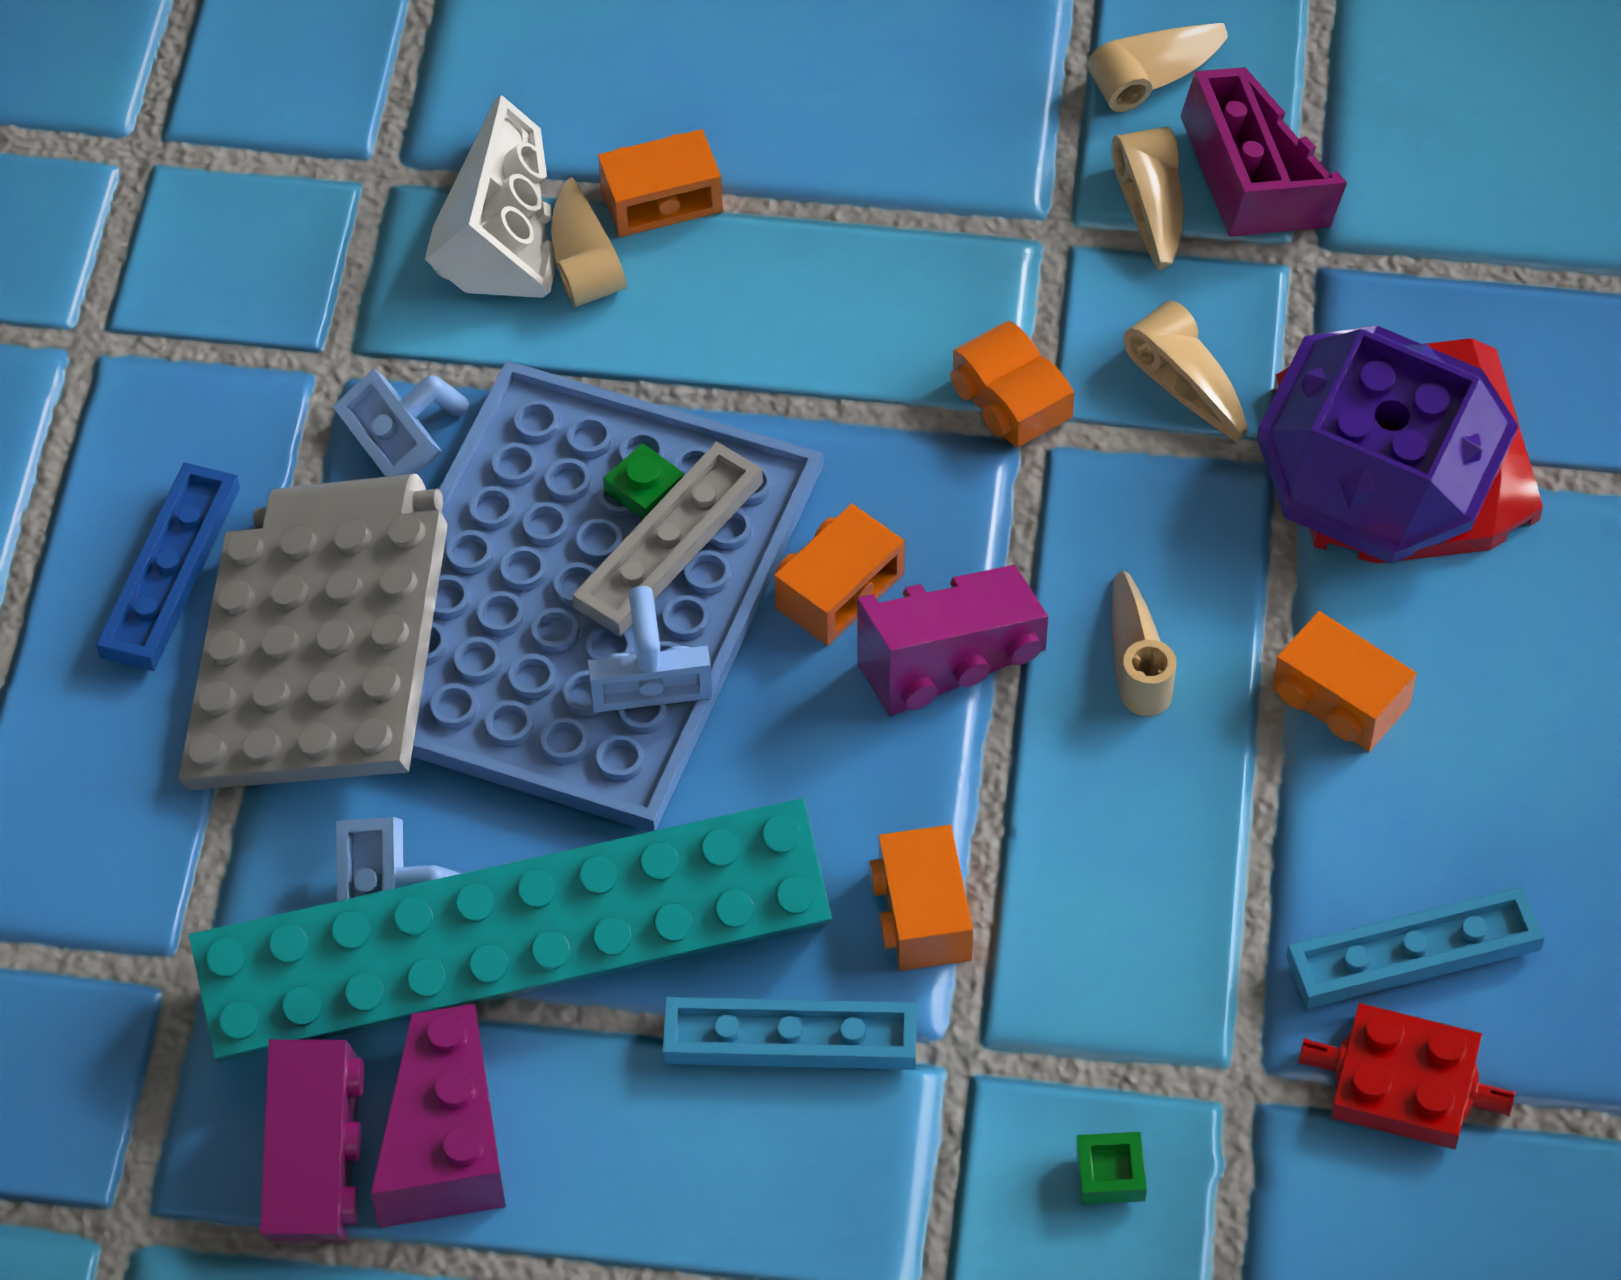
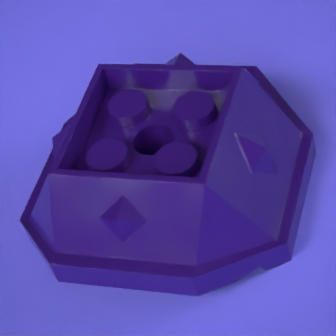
[1256,325,1519,564]

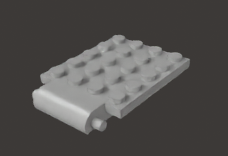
[178,474,448,791]

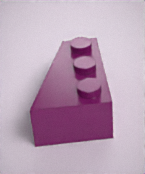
[1180,67,1347,237]
[857,564,1048,717]
[371,1004,506,1228]
[260,1039,364,1242]

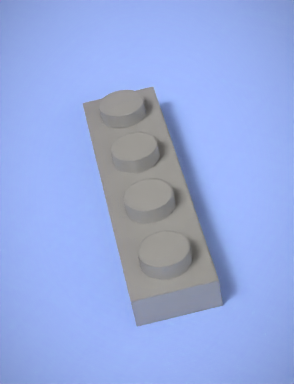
[572,441,763,637]

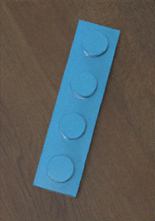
[1286,886,1545,1009]
[663,997,917,1070]

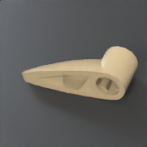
[1087,23,1228,112]
[1111,126,1183,271]
[551,177,627,308]
[1123,300,1248,442]
[1112,571,1176,716]

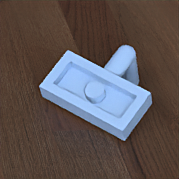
[332,368,469,477]
[588,586,712,713]
[336,817,462,901]

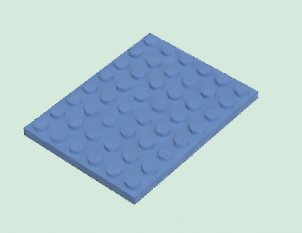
[411,360,823,832]

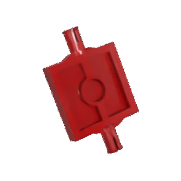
[1298,1003,1516,1150]

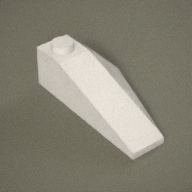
[424,95,557,298]

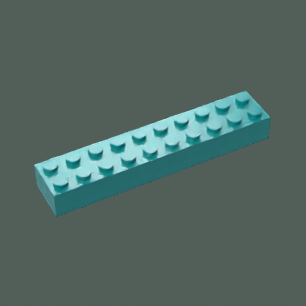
[188,798,832,1062]

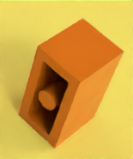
[598,129,723,238]
[774,503,905,646]
[1272,611,1417,752]
[868,824,973,971]

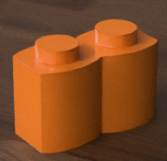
[950,320,1074,447]

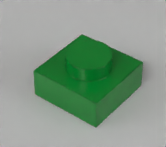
[603,443,685,519]
[1076,1132,1147,1204]

